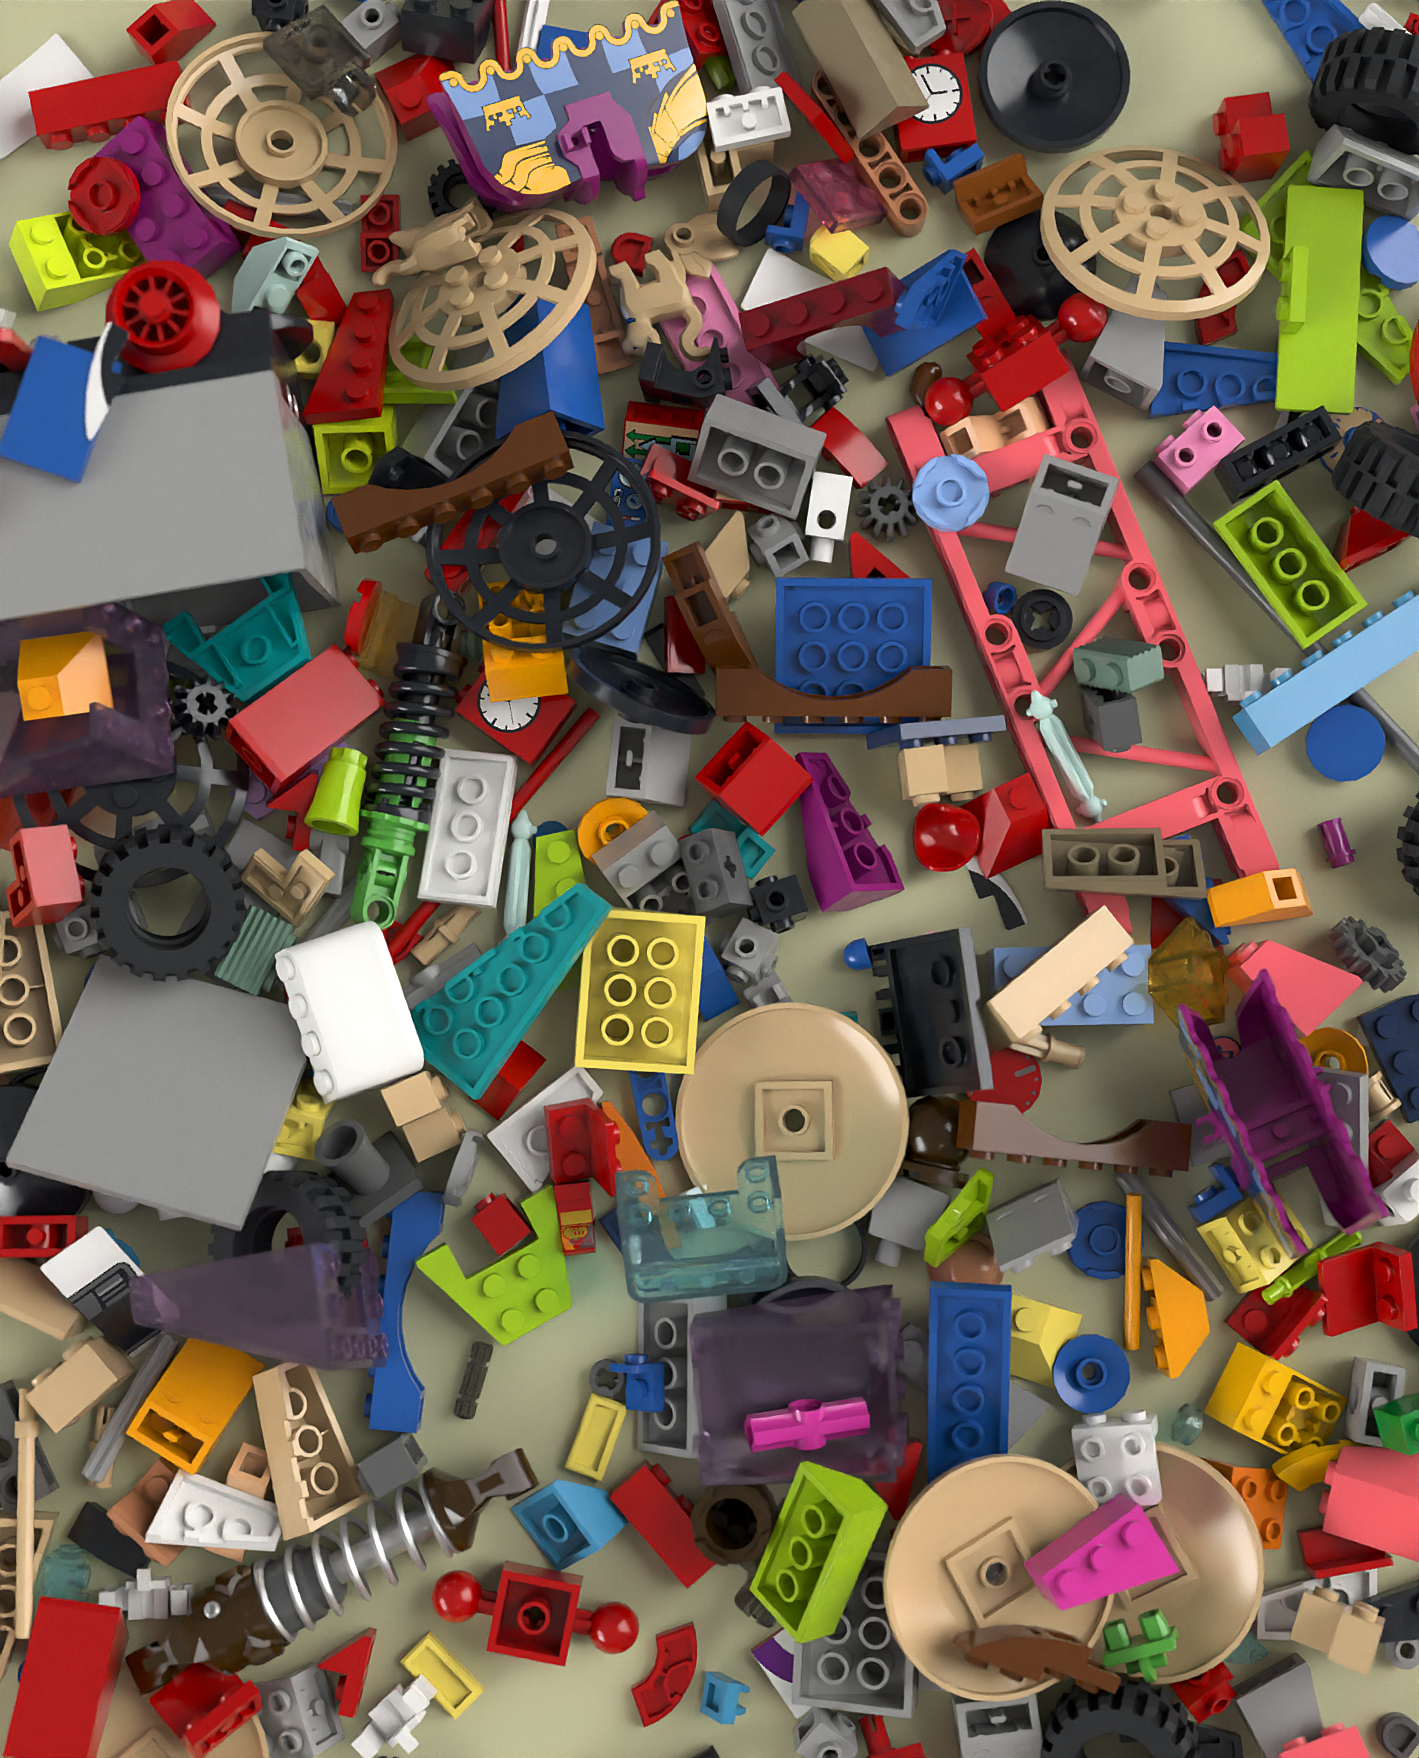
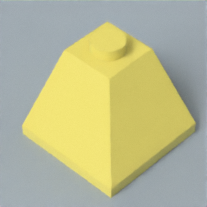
[1010,1292,1082,1389]

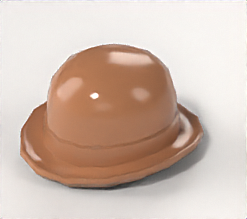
[926,1232,1004,1284]

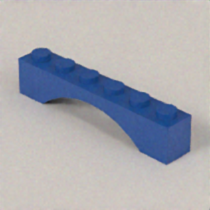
[364,1189,445,1433]

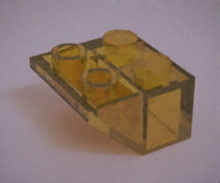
[1148,917,1229,1029]

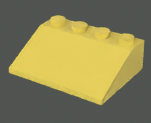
[574,907,705,1074]

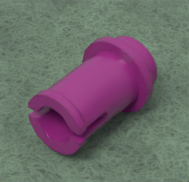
[1317,817,1356,869]

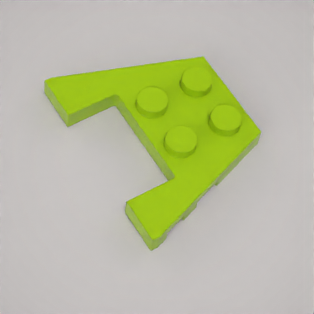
[413,1184,573,1346]

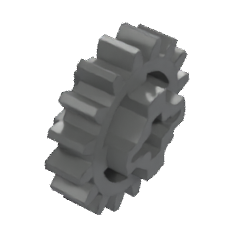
[1328,916,1407,993]

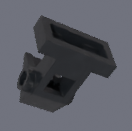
[638,337,733,409]
[745,353,849,425]

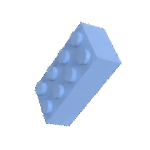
[988,945,1154,1027]

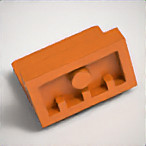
[1199,1457,1288,1550]

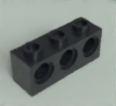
[1214,405,1342,505]

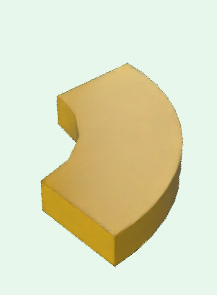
[1271,1440,1371,1492]

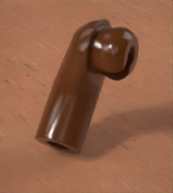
[909,362,942,419]

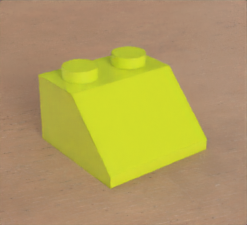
[313,404,399,494]

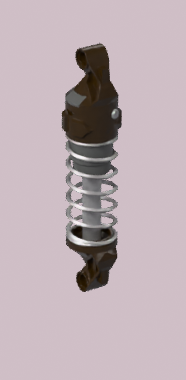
[124,1448,539,1696]

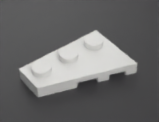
[486,1064,603,1193]
[145,1468,282,1551]
[1254,1569,1377,1640]

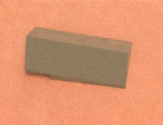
[792,0,929,141]
[1042,828,1207,900]

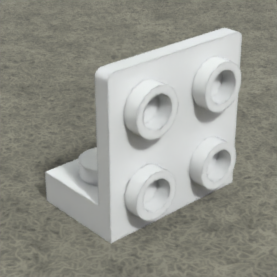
[706,86,791,153]

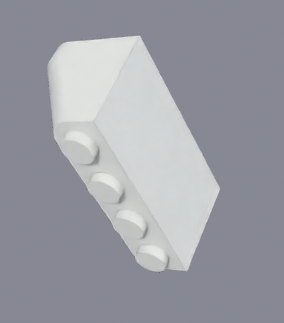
[275,921,424,1104]

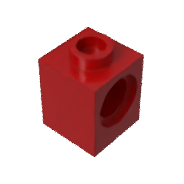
[471,1192,533,1257]

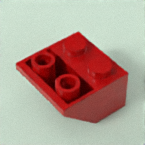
[695,721,814,837]

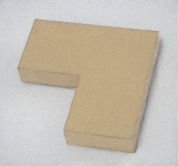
[240,848,336,928]

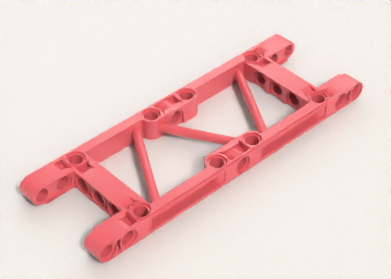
[885,349,1280,934]

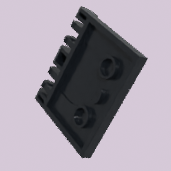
[869,927,994,1098]

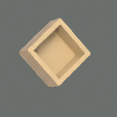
[25,1335,136,1434]

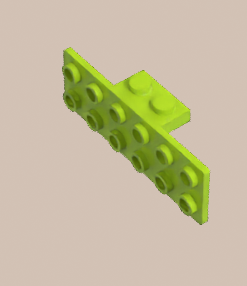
[1275,185,1364,415]

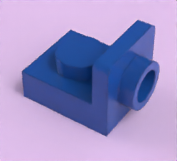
[922,143,985,195]
[765,192,811,253]
[1187,1163,1243,1223]
[610,1354,665,1412]

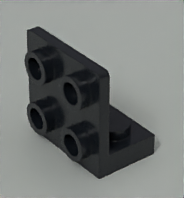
[367,445,449,548]

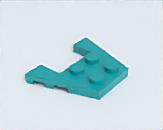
[157,572,312,705]

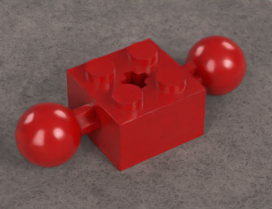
[924,292,1108,426]
[432,1560,639,1667]

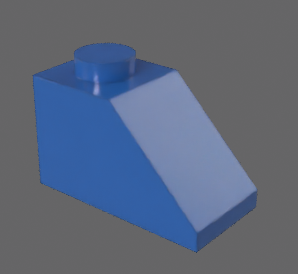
[699,935,740,1022]

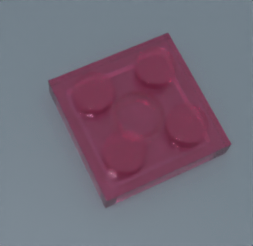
[789,158,888,234]

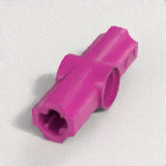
[744,1397,870,1452]

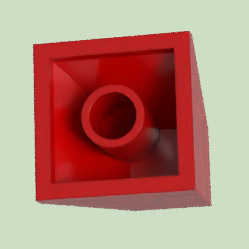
[374,53,455,142]
[1332,506,1411,573]
[960,772,1051,880]

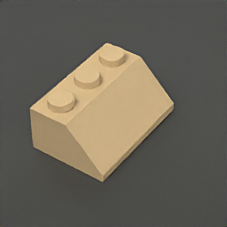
[0,1258,89,1341]

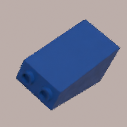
[495,294,605,440]

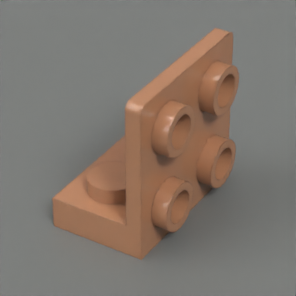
[106,1456,189,1567]

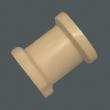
[1368,1070,1402,1122]

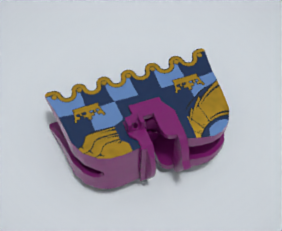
[426,0,708,213]
[1178,968,1389,1260]

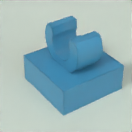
[700,1671,750,1724]

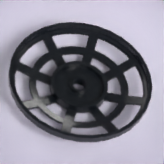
[426,430,661,653]
[9,654,250,888]

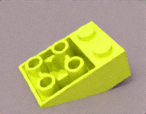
[9,211,148,311]

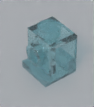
[40,1544,91,1602]

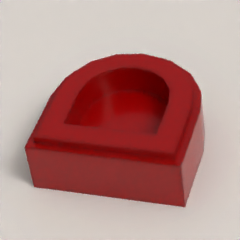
[611,232,654,278]

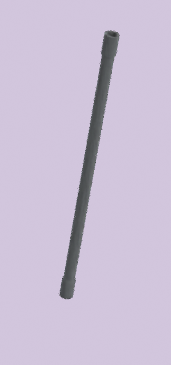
[1134,460,1419,775]

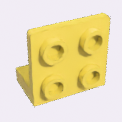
[272,1077,335,1161]
[1196,1181,1313,1294]

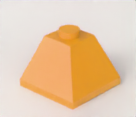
[17,630,114,721]

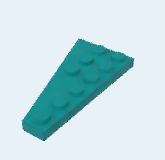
[410,883,613,1100]

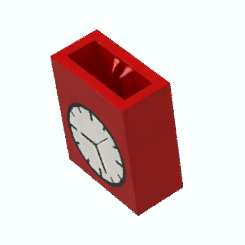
[893,50,977,164]
[455,660,578,769]

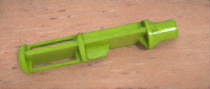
[1261,1231,1362,1305]

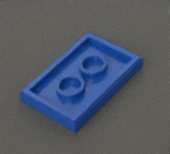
[861,249,988,377]
[0,335,122,484]

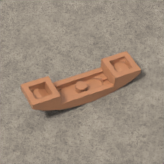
[554,215,634,376]

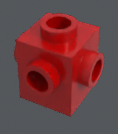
[1169,1661,1237,1724]

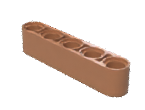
[810,70,928,238]

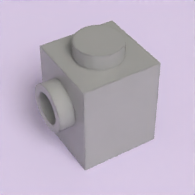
[340,0,402,65]

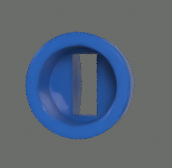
[982,581,1016,614]
[843,937,874,971]

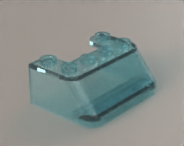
[615,1155,788,1303]

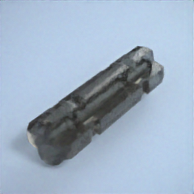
[453,1341,493,1420]

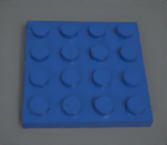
[774,577,933,734]

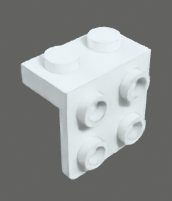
[1071,1409,1162,1507]

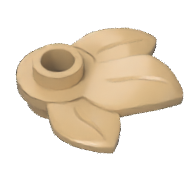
[664,213,739,279]

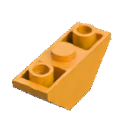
[1206,868,1313,928]
[1141,1256,1210,1379]

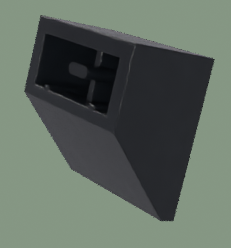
[401,0,495,65]

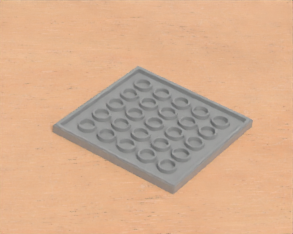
[5,954,309,1231]

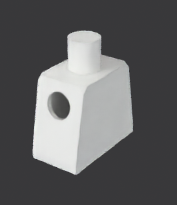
[804,471,853,563]
[1373,1150,1419,1227]

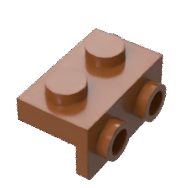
[953,153,1044,236]

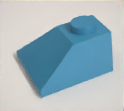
[511,1479,629,1571]

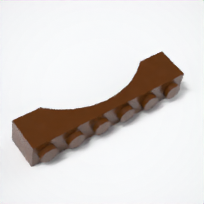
[331,411,574,555]
[715,664,953,724]
[956,1100,1192,1178]

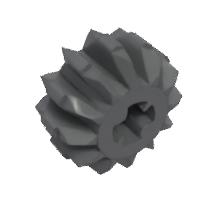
[855,475,918,542]

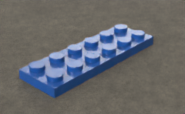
[927,1281,1012,1486]

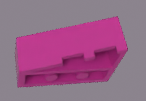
[1023,1493,1180,1611]

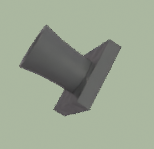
[315,1119,424,1229]

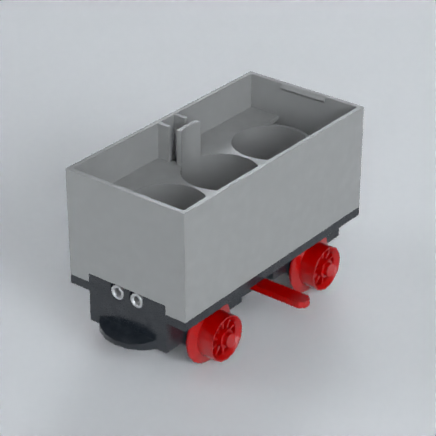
[0,260,341,664]

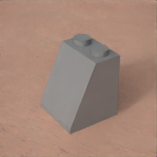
[1078,275,1166,413]

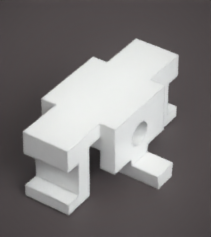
[1201,664,1291,709]
[99,1567,195,1620]
[351,1673,437,1758]

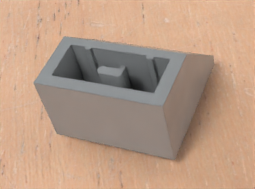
[606,717,691,808]

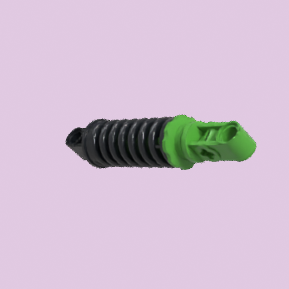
[350,591,468,930]

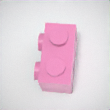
[1153,405,1245,497]

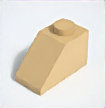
[704,511,751,604]

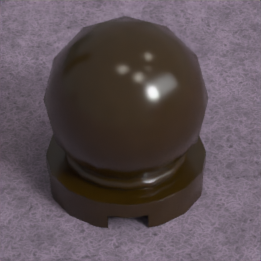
[897,1094,971,1189]
[690,1473,777,1566]

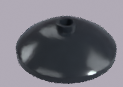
[983,209,1097,321]

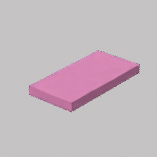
[658,262,779,414]

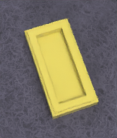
[564,1391,627,1481]
[400,1631,485,1720]

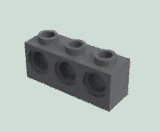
[0,1380,60,1515]

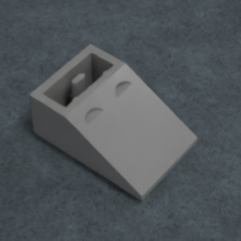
[1004,454,1119,597]
[592,810,717,927]
[986,1177,1080,1273]
[951,1693,1042,1758]

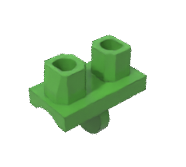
[1102,1608,1179,1683]

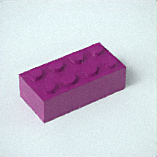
[93,116,243,280]

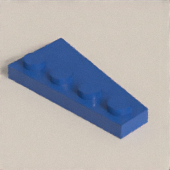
[1148,341,1278,419]

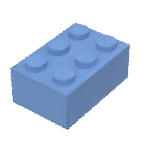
[562,521,669,660]

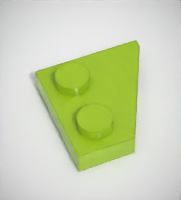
[923,1167,994,1268]

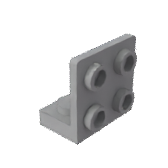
[253,1661,345,1758]

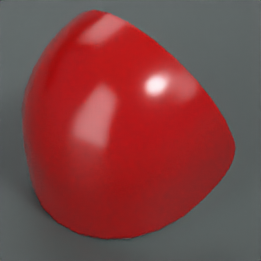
[912,803,981,872]

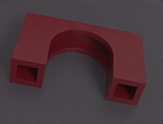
[738,266,909,371]

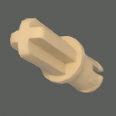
[1008,1032,1085,1070]

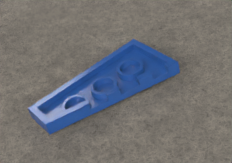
[1261,0,1368,84]

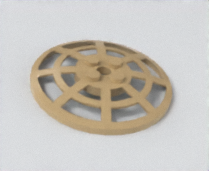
[165,31,398,240]
[1040,146,1270,321]
[388,208,597,391]

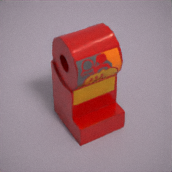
[553,1180,596,1256]

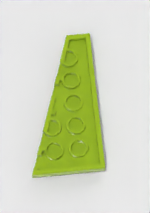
[1239,149,1413,386]

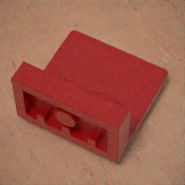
[647,0,729,73]
[639,443,721,521]
[543,1097,623,1197]
[1317,1241,1418,1337]
[1223,1270,1328,1361]
[149,1662,263,1758]

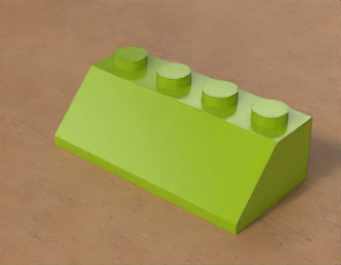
[1212,479,1368,650]
[749,1461,888,1644]

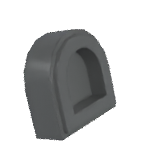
[1376,1712,1419,1758]

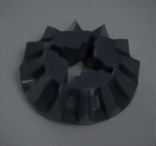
[1011,589,1073,650]

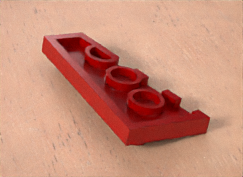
[302,288,395,425]

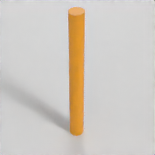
[1124,1192,1142,1350]

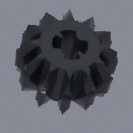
[168,675,238,743]

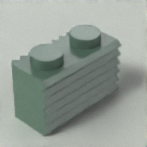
[1073,636,1164,695]
[214,905,298,997]

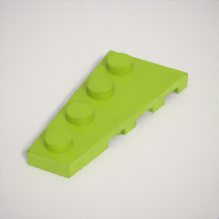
[534,829,587,992]

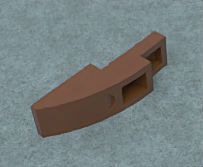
[662,541,759,676]
[953,1625,1121,1694]

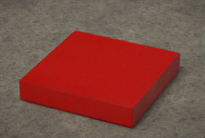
[774,71,855,164]

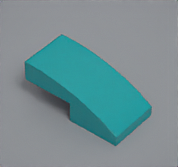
[688,799,776,880]

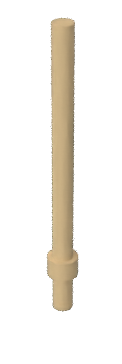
[14,1388,39,1639]

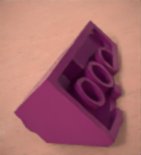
[795,752,905,912]

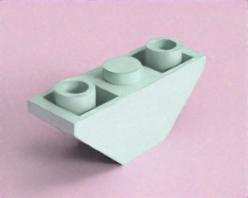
[231,236,319,314]

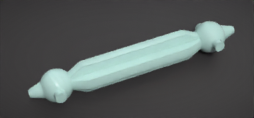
[1026,690,1107,823]
[498,810,537,945]

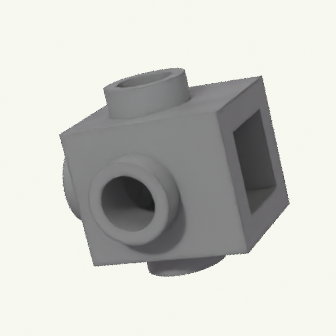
[746,512,810,578]
[719,917,780,986]
[793,1706,858,1758]

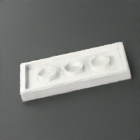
[417,749,519,909]

